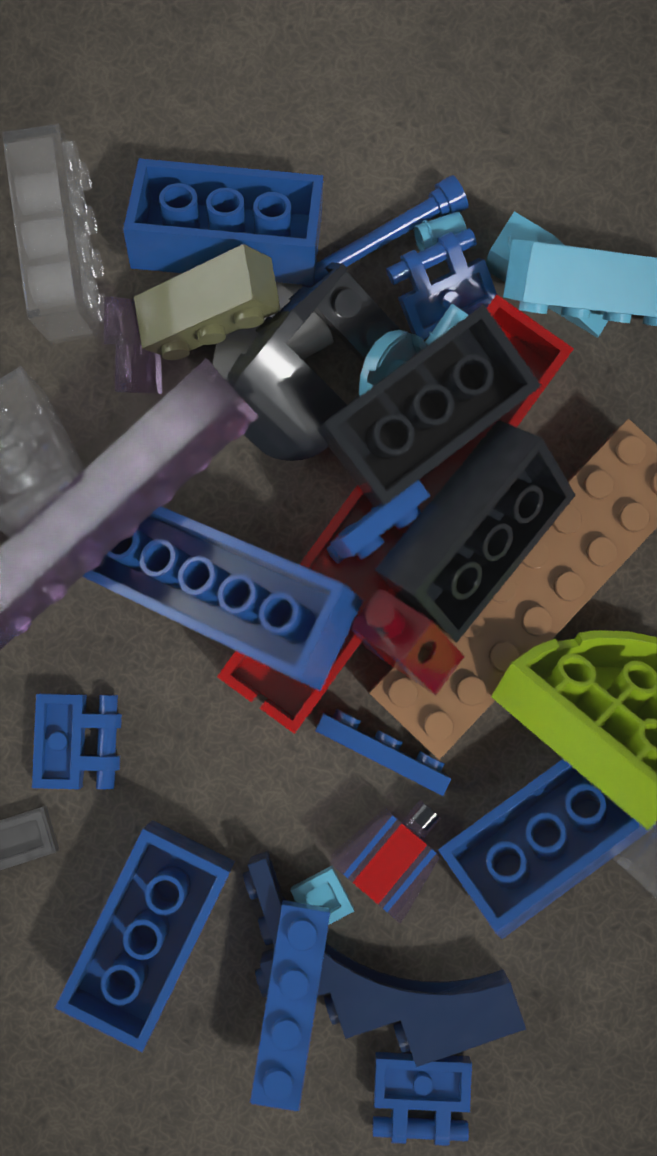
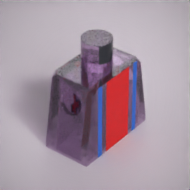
[330,799,442,923]

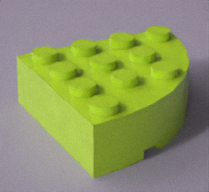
[491,630,657,831]

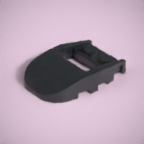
[223,262,400,461]

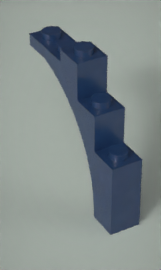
[243,851,526,1067]

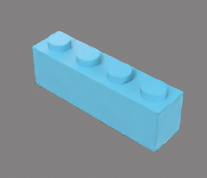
[503,239,657,326]

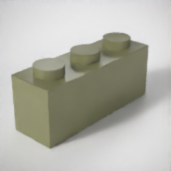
[134,244,281,360]

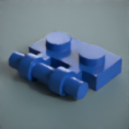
[386,228,497,340]
[327,480,430,564]
[32,693,122,789]
[372,1052,472,1146]

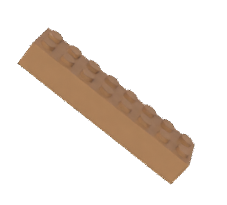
[368,419,657,760]

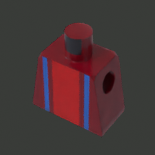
[351,589,465,696]

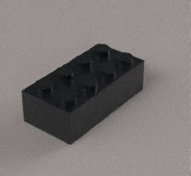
[316,304,541,507]
[375,420,576,643]

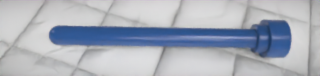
[302,175,469,287]

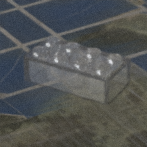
[2,123,110,344]

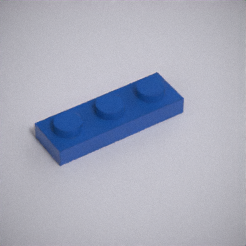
[315,708,451,796]

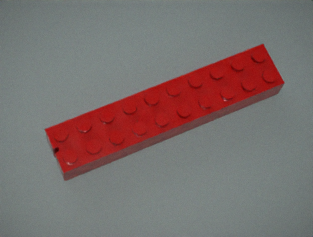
[217,294,574,734]

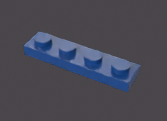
[250,900,330,1112]

